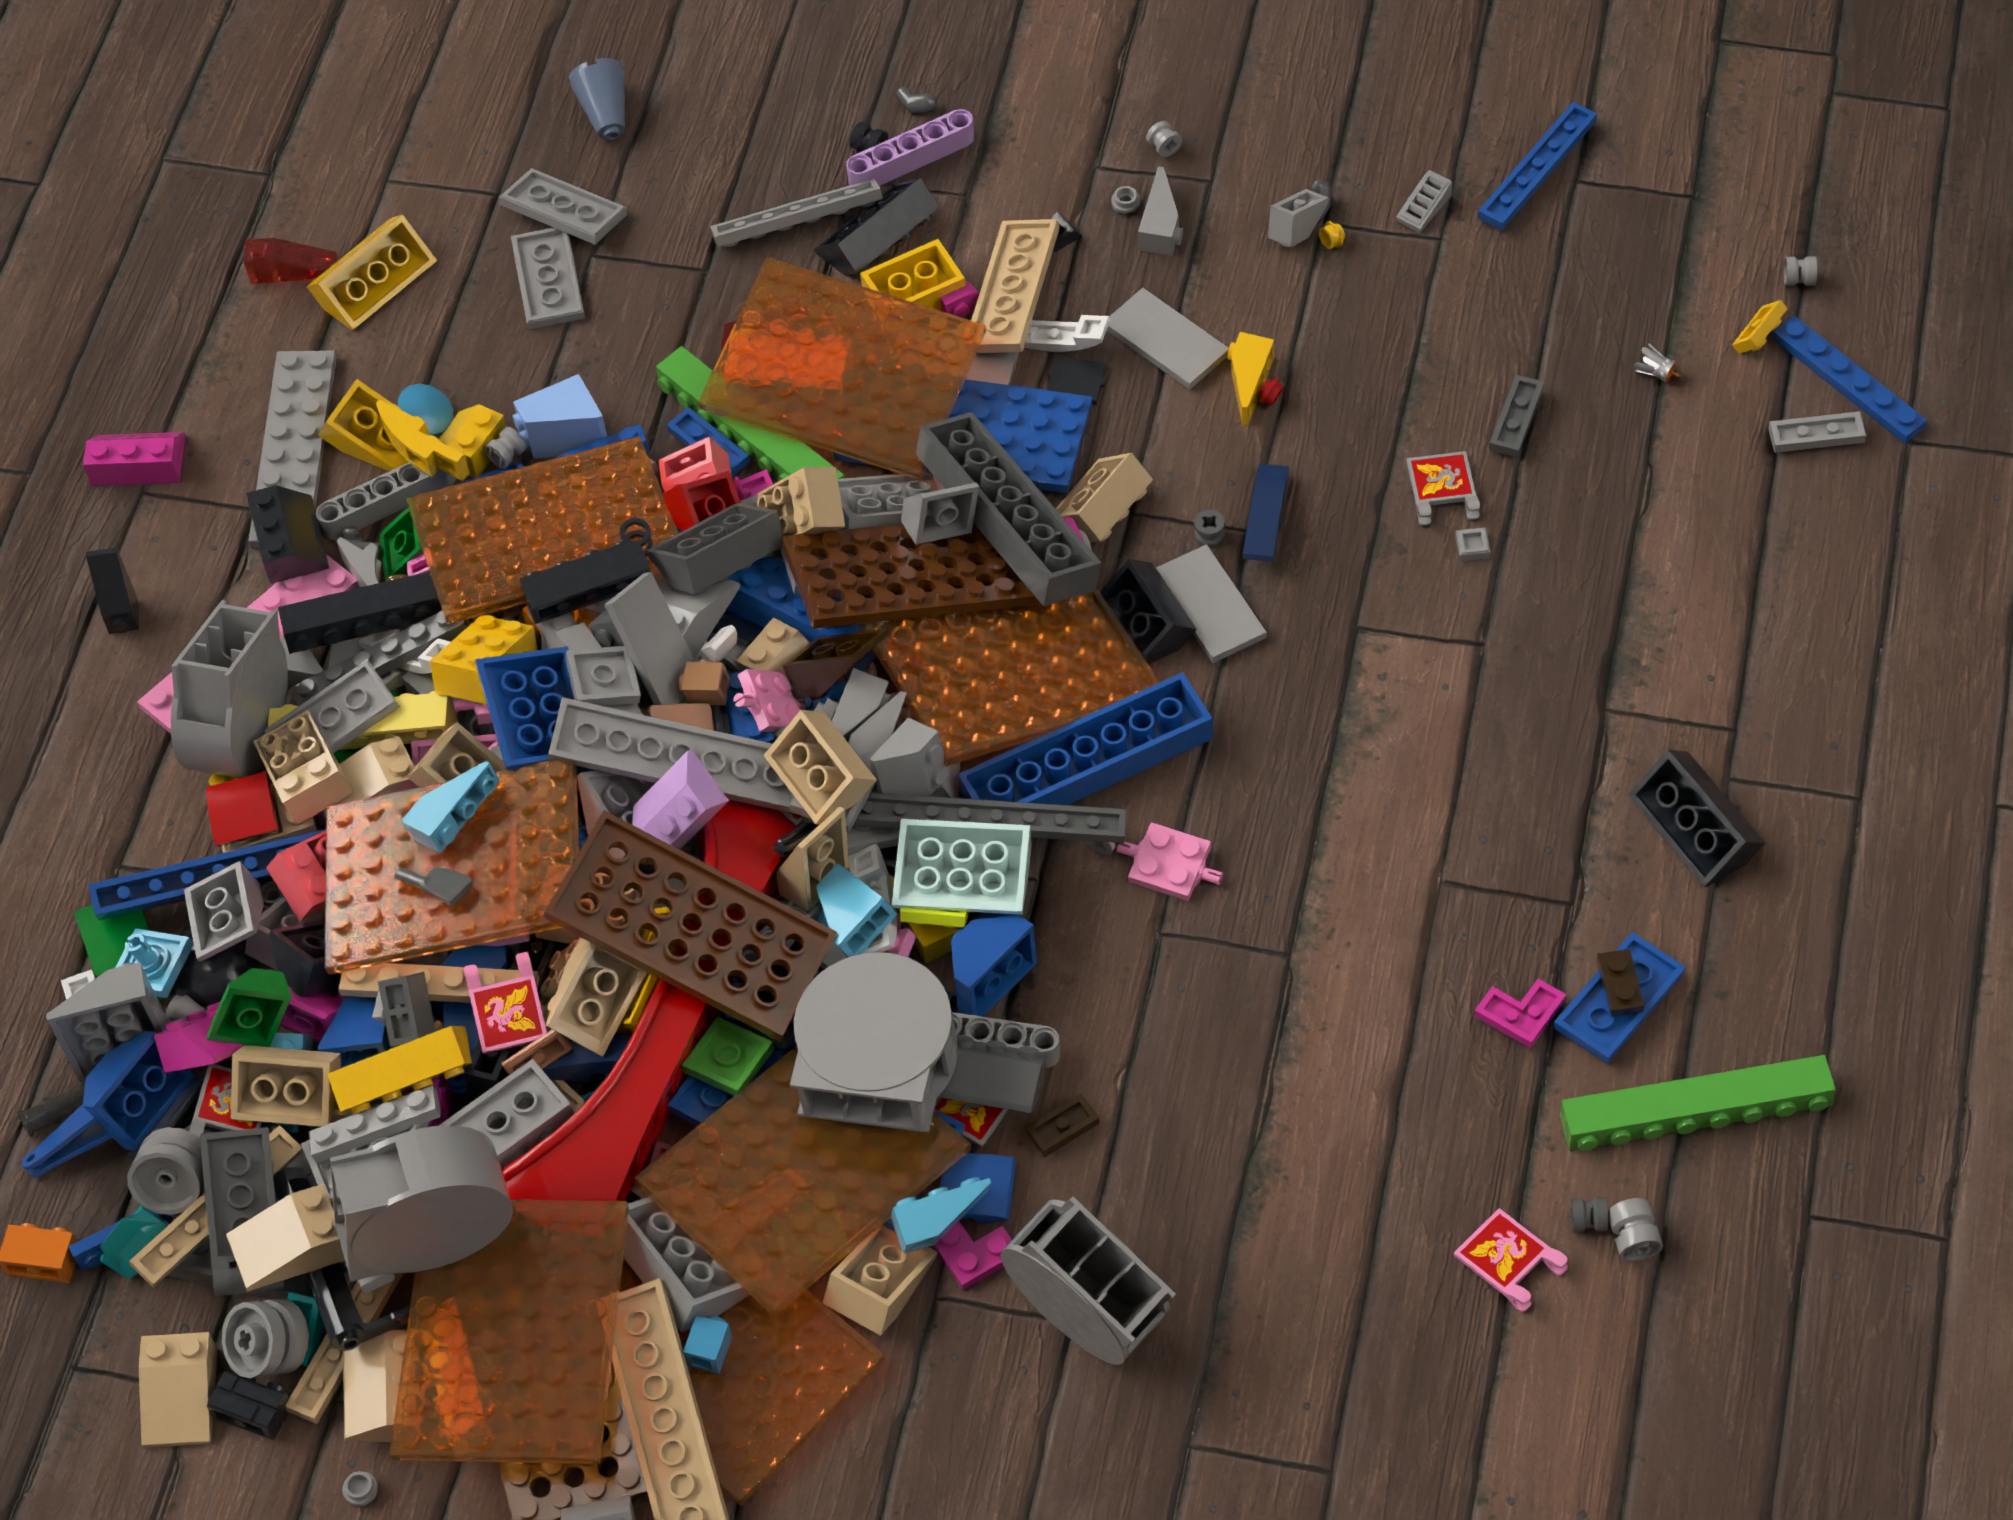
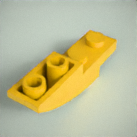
[376,399,470,481]

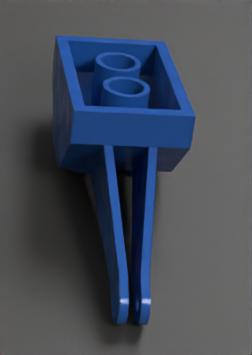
[951,912,1037,1017]
[431,944,513,1094]
[22,1031,195,1178]

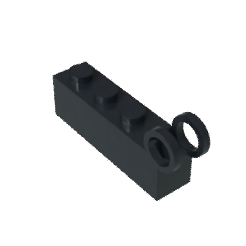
[519,518,653,624]

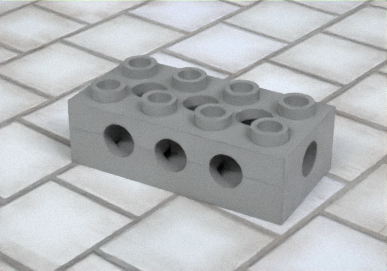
[439,1059,574,1170]

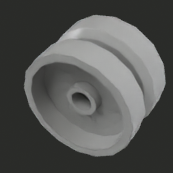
[127,1127,204,1215]
[222,1298,309,1378]

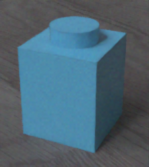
[683,1315,733,1374]

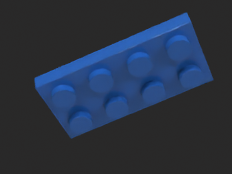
[1553,932,1686,1064]

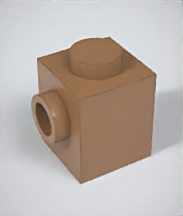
[679,659,730,705]

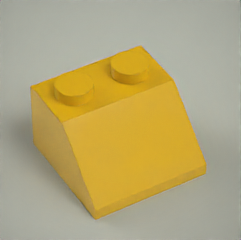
[438,404,507,477]

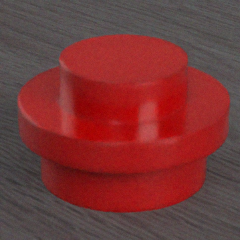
[1258,377,1284,406]

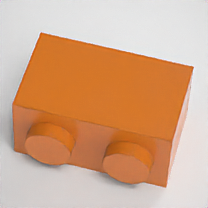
[0,1223,78,1283]

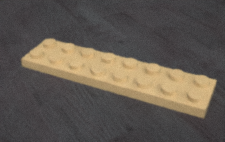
[596,1278,729,1520]

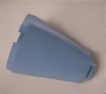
[569,58,625,141]

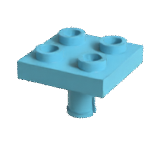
[115,928,194,998]

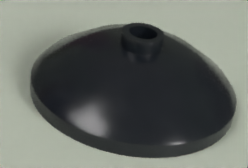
[171,926,260,1006]

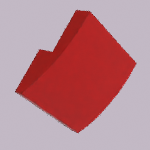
[206,771,279,847]

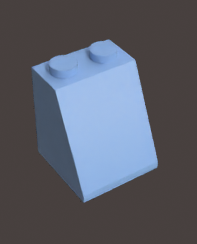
[512,374,607,459]

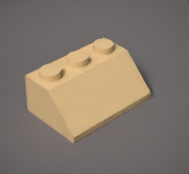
[1055,453,1153,543]
[763,710,877,824]
[231,1045,341,1127]
[343,1330,421,1443]

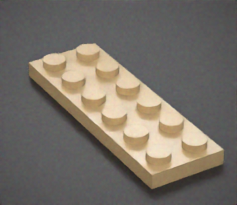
[964,219,1060,353]

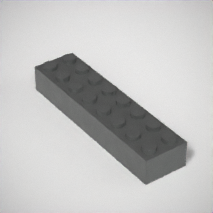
[916,412,1102,606]

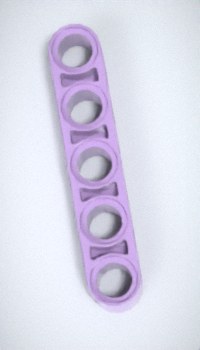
[846,109,975,186]

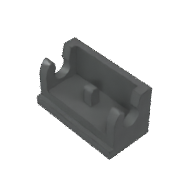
[378,972,436,1046]

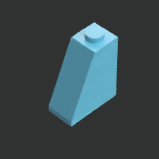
[816,863,897,957]

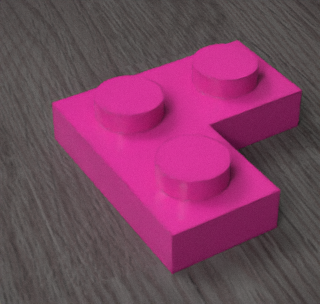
[1474,978,1566,1049]
[932,1221,1012,1291]

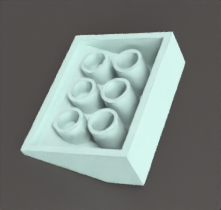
[892,819,1031,914]

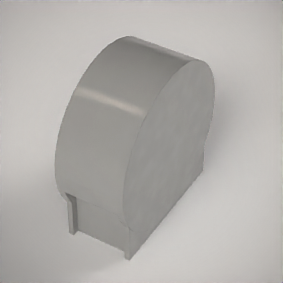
[171,600,288,778]
[790,952,958,1133]
[330,1126,513,1282]
[1001,1196,1176,1365]

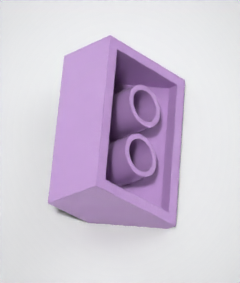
[632,749,729,850]

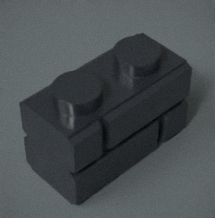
[207,1371,289,1440]

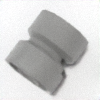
[1608,1198,1663,1261]

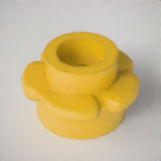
[1319,221,1345,249]

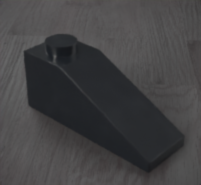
[86,547,139,634]

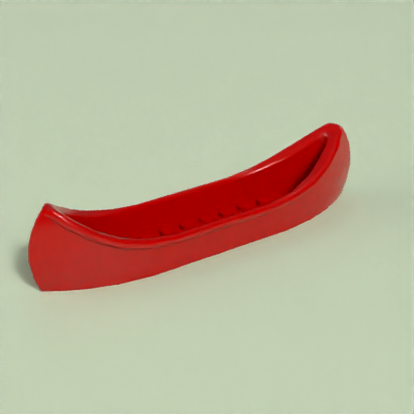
[502,799,801,1240]

